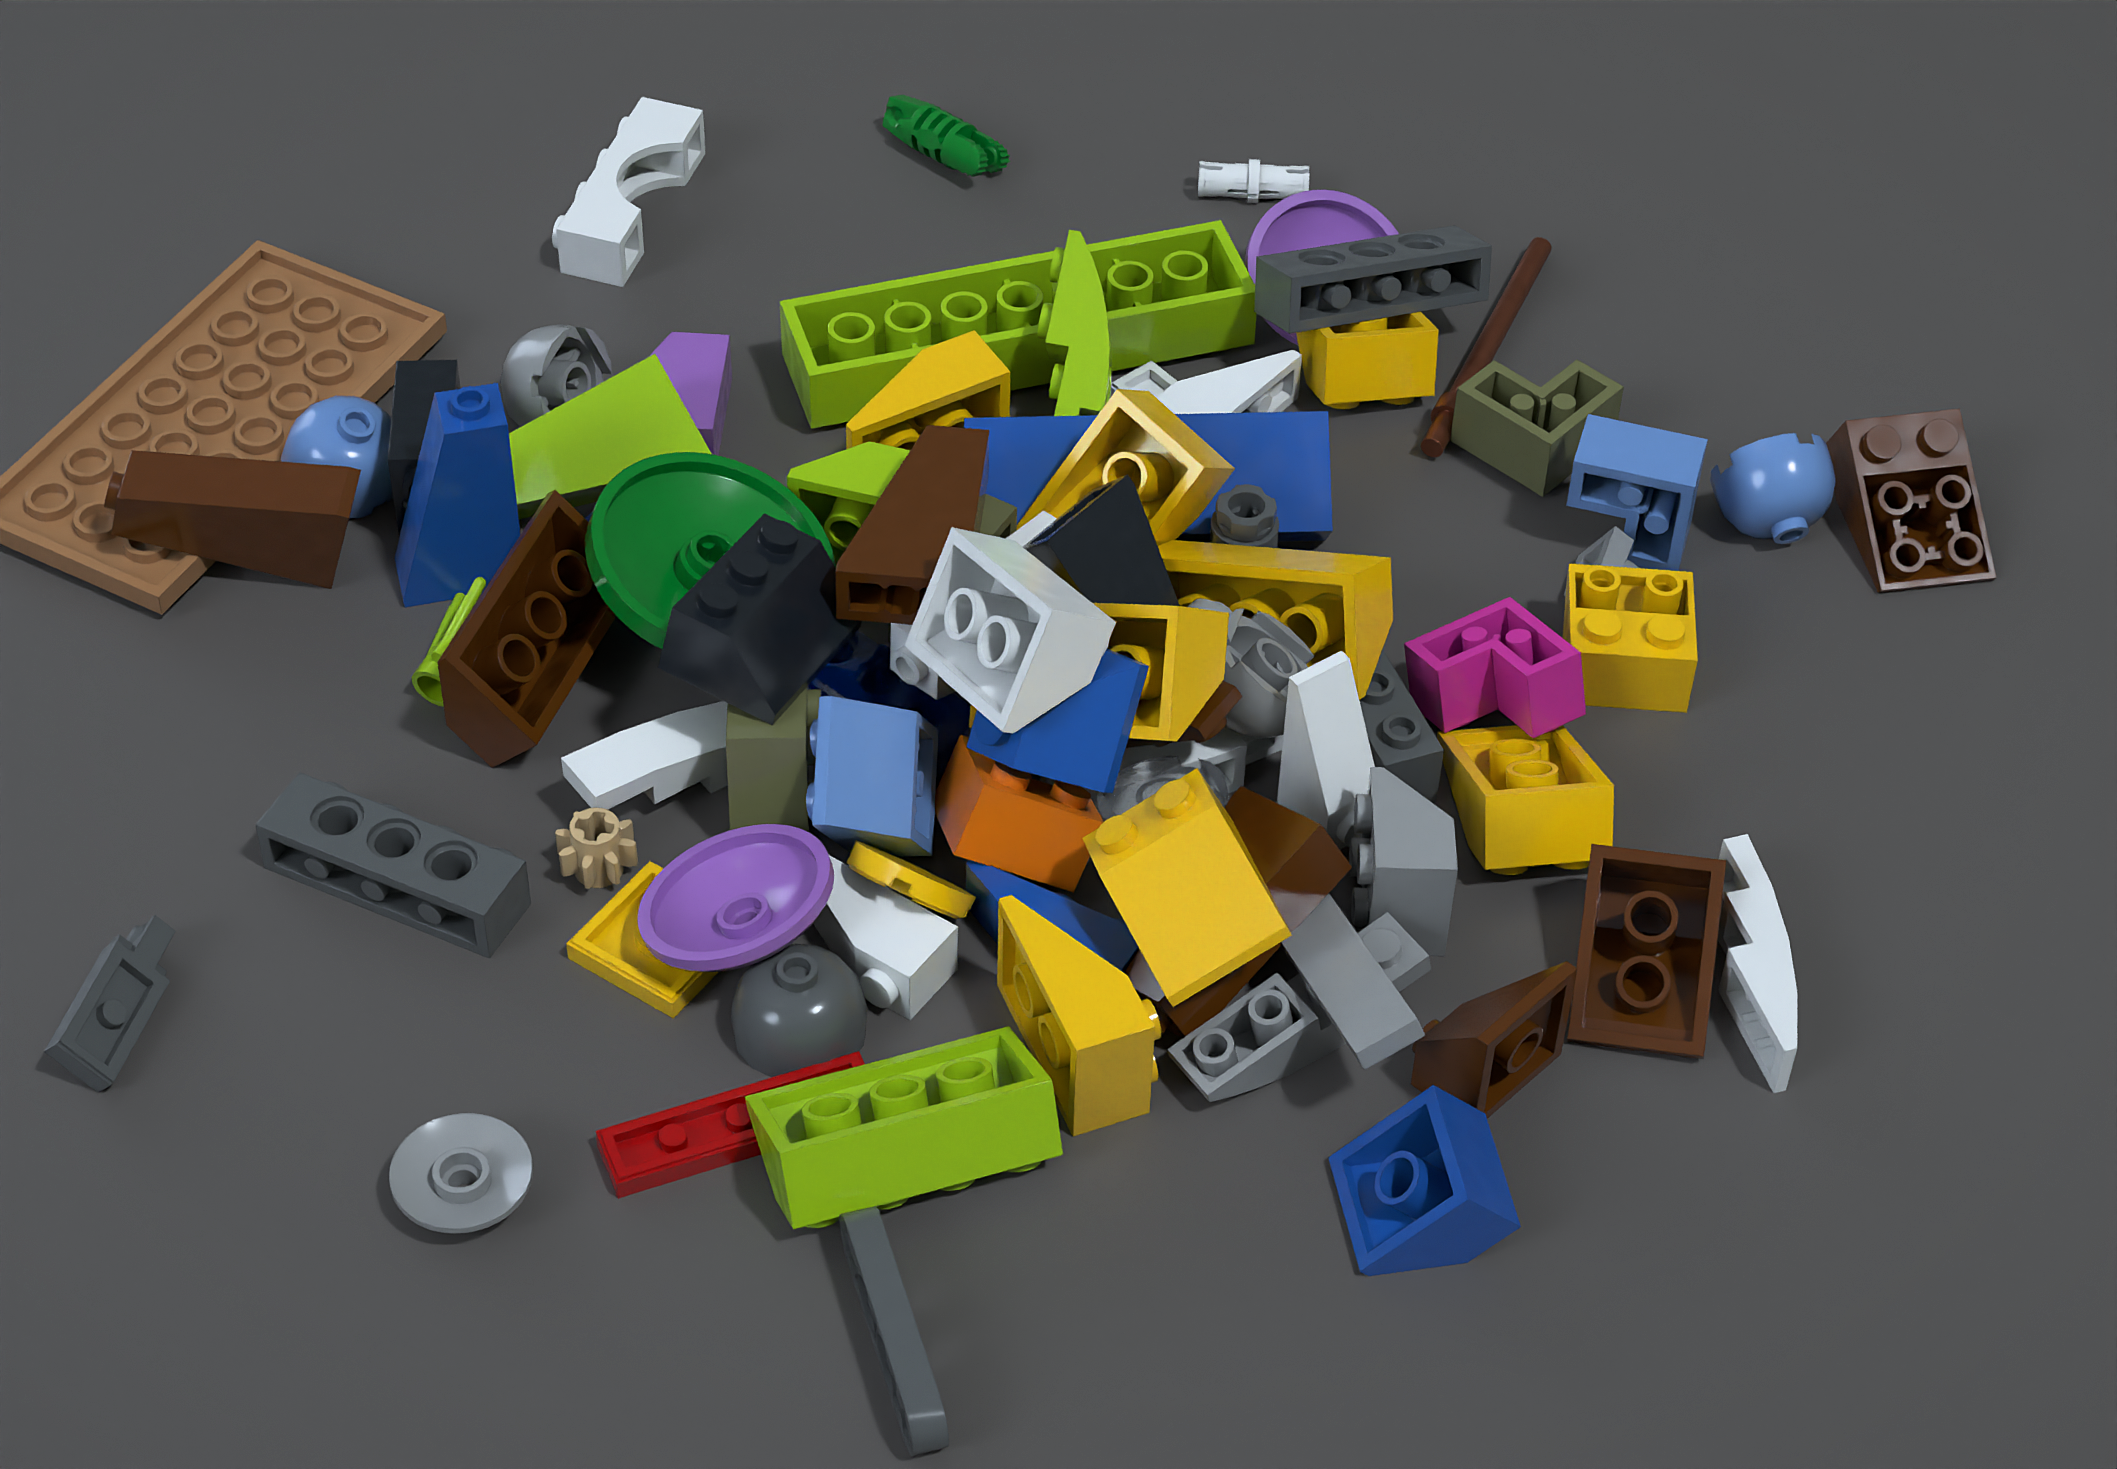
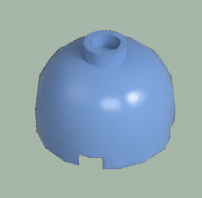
[280,396,393,518]
[1710,433,1835,544]

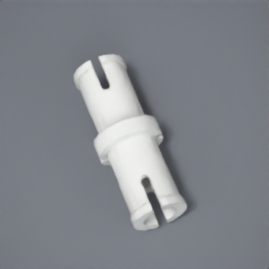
[1198,159,1309,204]

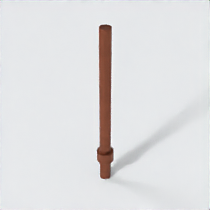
[1421,237,1552,457]

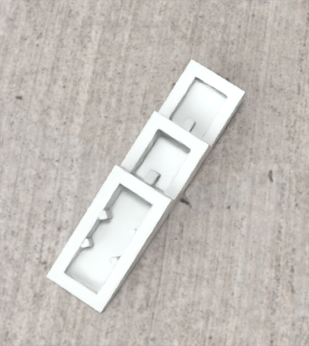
[561,701,728,810]
[1718,834,1797,1093]

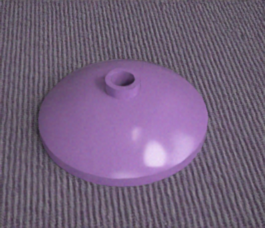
[1245,190,1399,345]
[637,824,834,972]

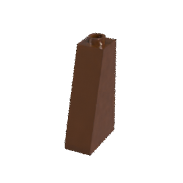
[836,425,989,625]
[104,450,361,589]
[1124,786,1352,1039]

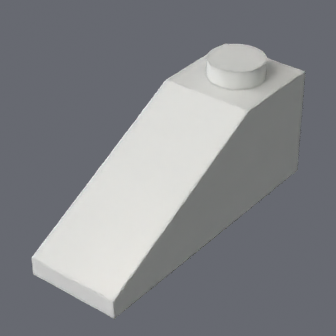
[1156,350,1302,414]
[1277,651,1375,850]
[813,855,958,1020]

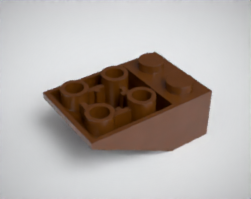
[1826,408,1996,593]

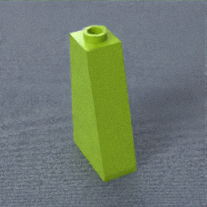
[509,354,712,519]

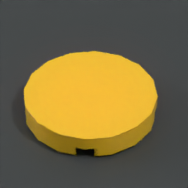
[846,841,976,919]

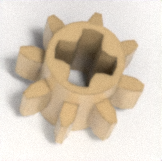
[555,808,638,889]

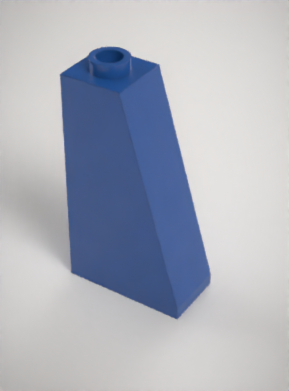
[395,383,521,608]

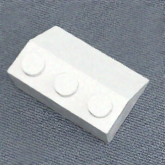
[904,527,1116,734]

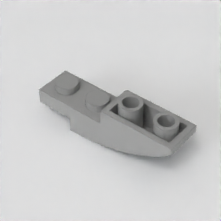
[1167,912,1431,1102]

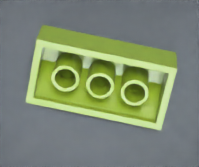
[745,1026,1063,1229]

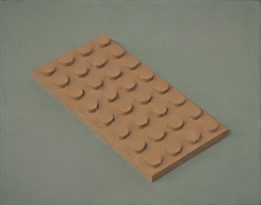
[0,240,447,615]

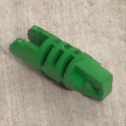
[882,95,1010,177]

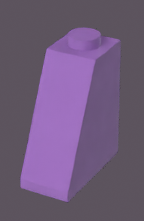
[649,332,732,456]

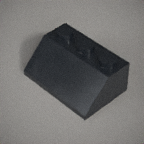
[658,513,862,725]

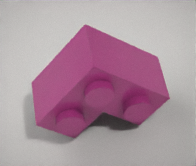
[1404,597,1586,738]

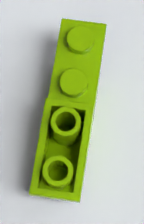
[1038,230,1112,416]

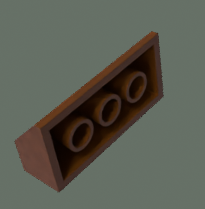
[437,490,616,768]

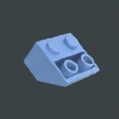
[806,696,939,857]

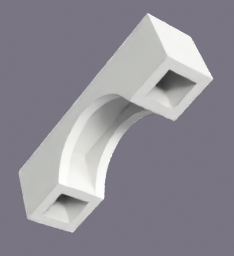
[552,97,706,287]

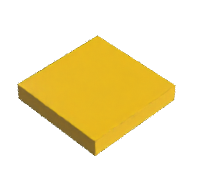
[566,861,718,1019]

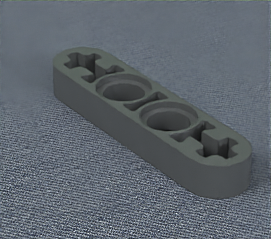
[839,1206,949,1456]

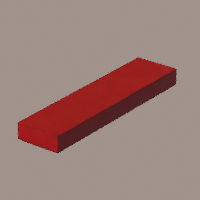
[595,1051,865,1199]

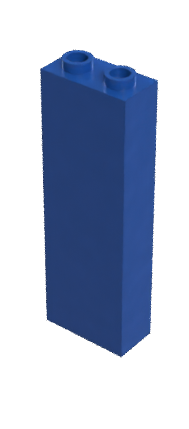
[963,411,1333,543]

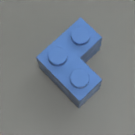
[1566,414,1708,571]

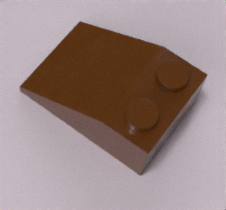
[1567,844,1726,1059]

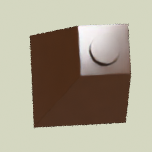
[1411,961,1578,1119]

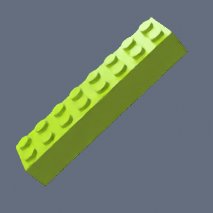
[780,220,1257,429]

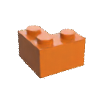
[935,735,1104,892]

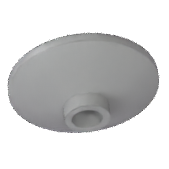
[389,1113,533,1233]

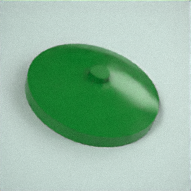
[585,452,836,649]

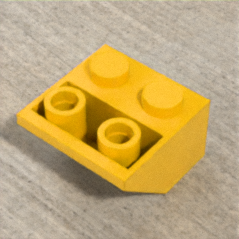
[1562,563,1698,713]

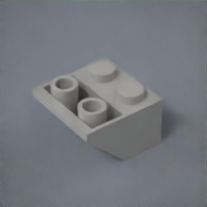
[1349,767,1458,957]

